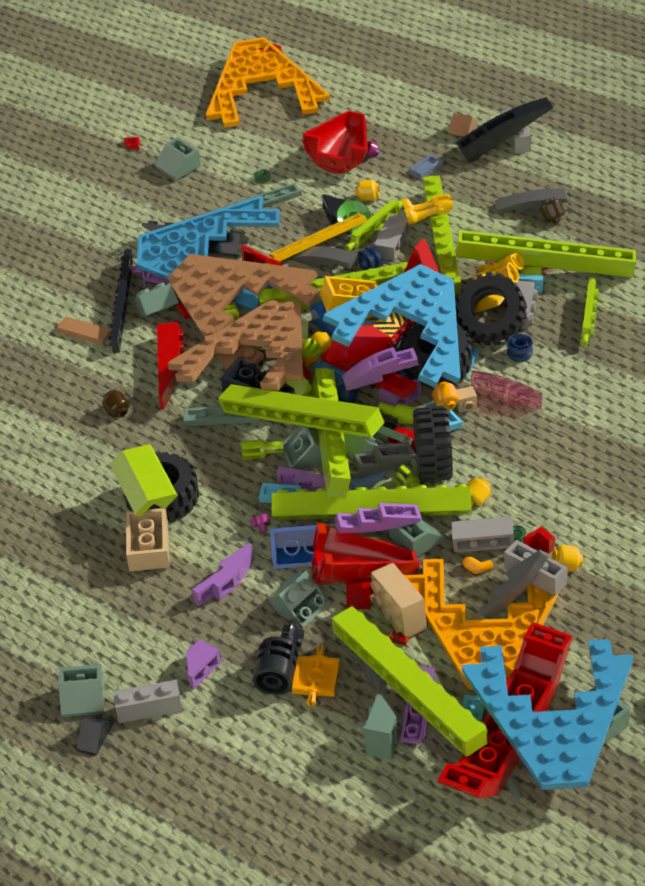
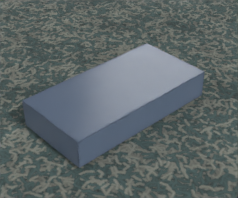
[408,154,443,179]

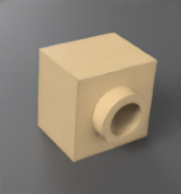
[456,386,477,413]

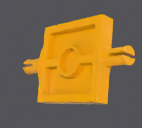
[292,645,340,707]

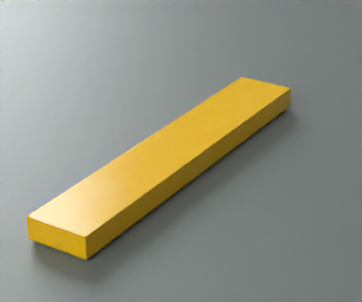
[269,213,367,261]

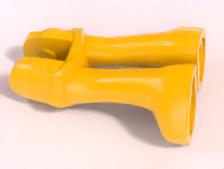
[402,194,454,225]
[473,253,524,283]

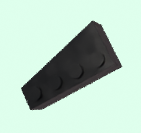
[221,356,295,394]

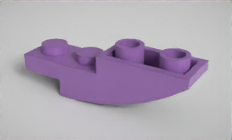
[342,347,419,391]
[192,543,254,606]
[400,666,435,744]

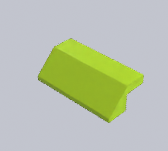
[110,444,178,517]

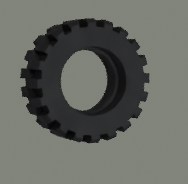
[455,272,527,346]
[401,324,472,388]
[413,406,453,482]
[124,452,199,523]

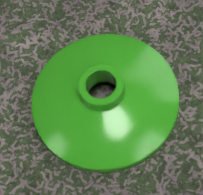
[337,200,371,232]

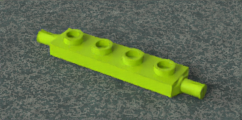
[344,198,404,251]
[580,277,599,346]

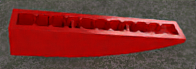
[157,322,184,410]

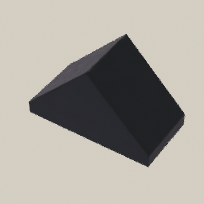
[322,194,346,225]
[76,716,114,756]

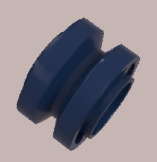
[357,245,383,270]
[507,334,533,362]
[336,379,359,404]

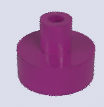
[365,140,380,158]
[250,514,271,533]

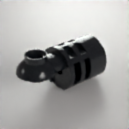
[252,619,305,695]

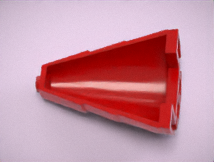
[303,111,368,173]
[311,522,420,585]

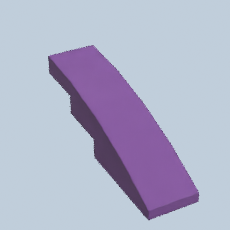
[277,466,351,492]
[335,503,422,533]

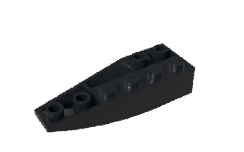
[456,97,554,163]
[142,220,250,256]

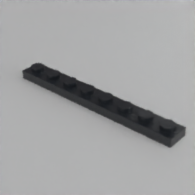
[108,249,133,353]

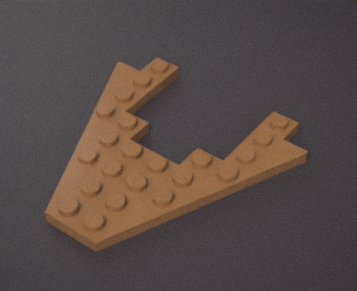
[167,254,320,371]
[168,300,303,391]

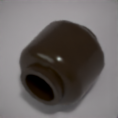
[540,197,566,223]
[102,390,130,418]

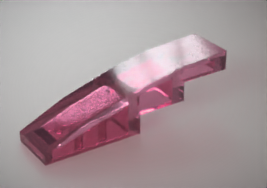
[471,370,542,409]

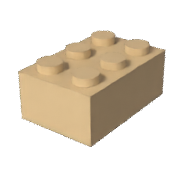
[126,508,170,572]
[370,563,427,637]

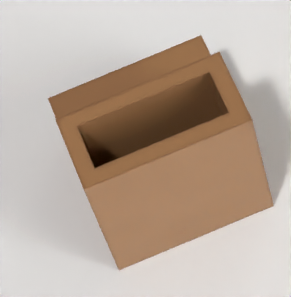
[448,113,477,137]

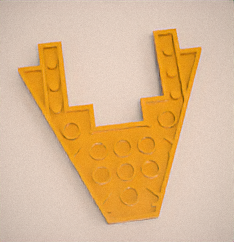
[206,37,330,128]
[404,559,560,691]

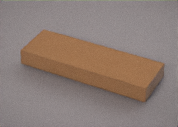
[57,316,111,345]

